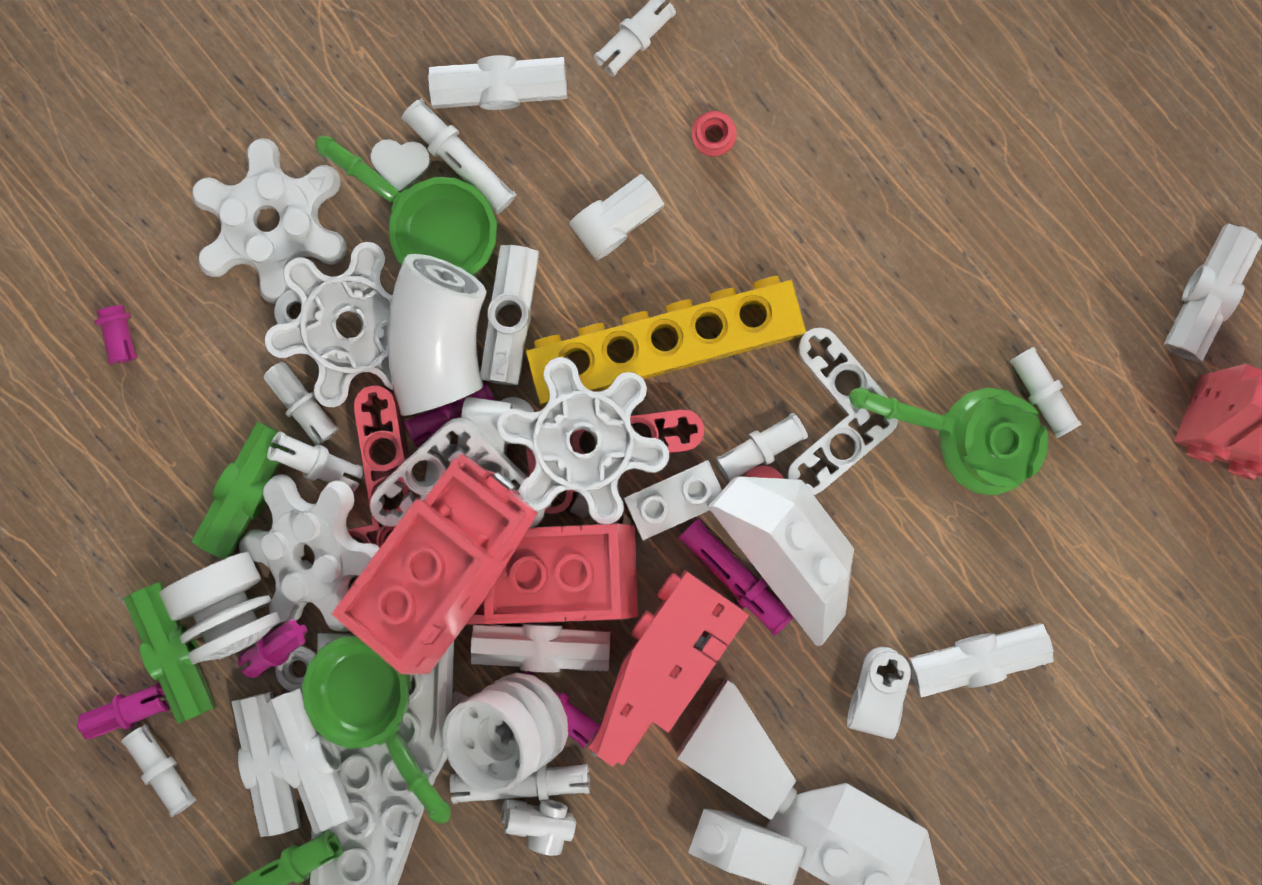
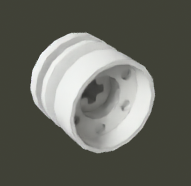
[159,551,282,665]
[443,673,568,795]

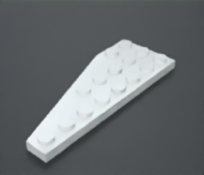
[310,632,454,885]

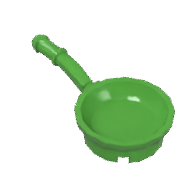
[315,135,497,276]
[849,387,1048,496]
[302,636,451,824]

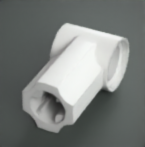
[569,174,664,261]

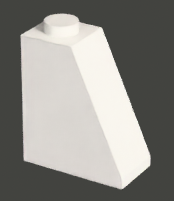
[676,677,797,820]

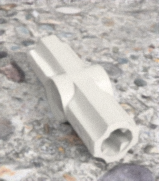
[428,55,567,110]
[1163,223,1262,363]
[480,245,540,386]
[471,623,611,672]
[908,623,1054,697]
[266,688,355,834]
[231,691,302,837]

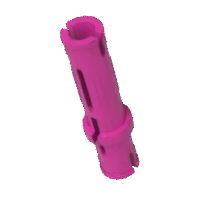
[678,518,793,636]

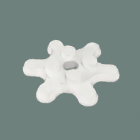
[192,138,348,304]
[265,242,393,407]
[497,357,669,524]
[239,474,380,632]

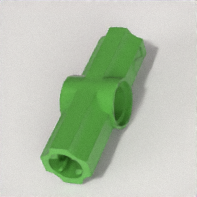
[191,421,288,560]
[123,582,217,724]

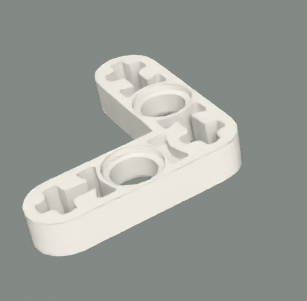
[786,328,898,495]
[370,418,545,528]

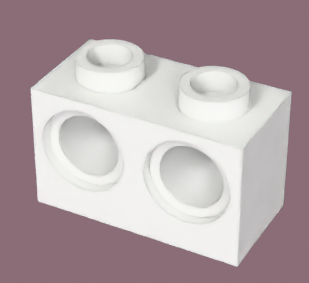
[624,460,722,540]

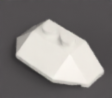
[708,476,854,646]
[765,783,941,885]

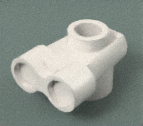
[501,799,576,856]

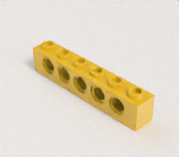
[526,276,806,407]

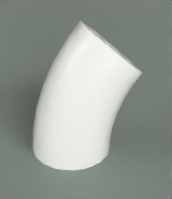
[388,254,487,416]

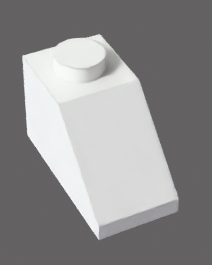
[688,809,806,885]

